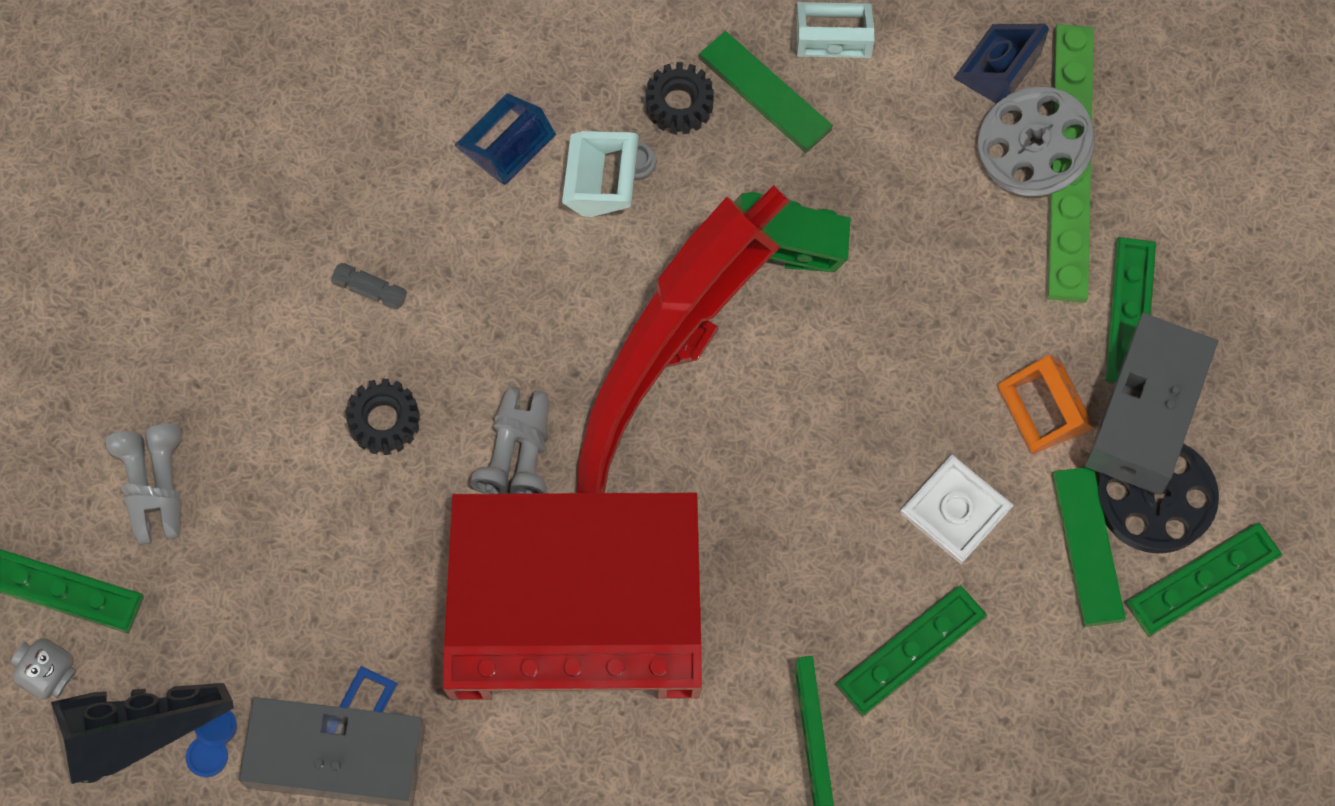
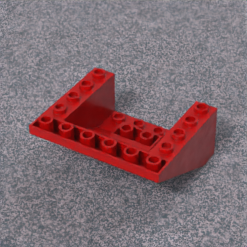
[443,492,702,700]

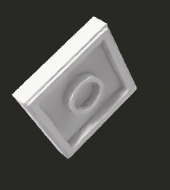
[900,455,1014,565]

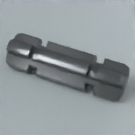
[332,263,407,309]

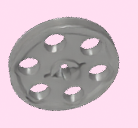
[978,87,1095,196]

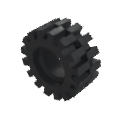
[646,62,714,135]
[346,378,420,455]

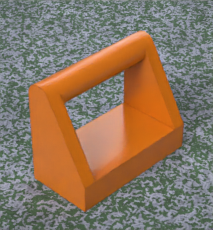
[997,354,1096,454]

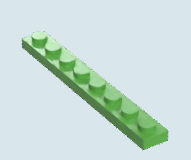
[1047,24,1094,303]

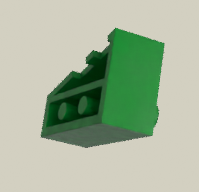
[735,192,851,273]

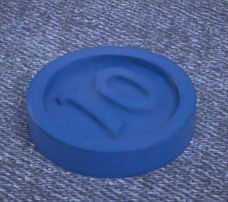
[195,711,237,747]
[186,738,228,778]

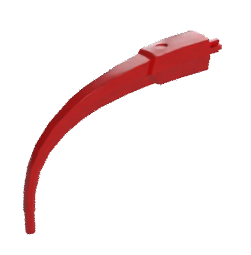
[577,185,790,493]

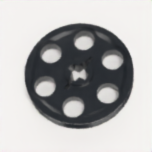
[1097,443,1219,554]

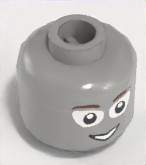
[10,638,77,700]

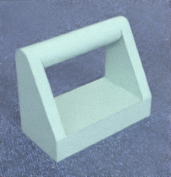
[797,2,874,58]
[562,131,639,217]

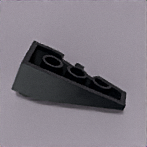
[51,683,234,784]

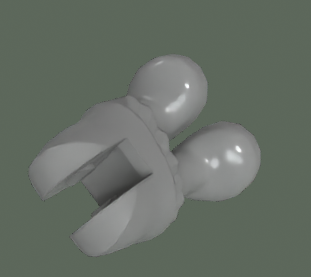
[470,387,549,494]
[105,424,182,545]

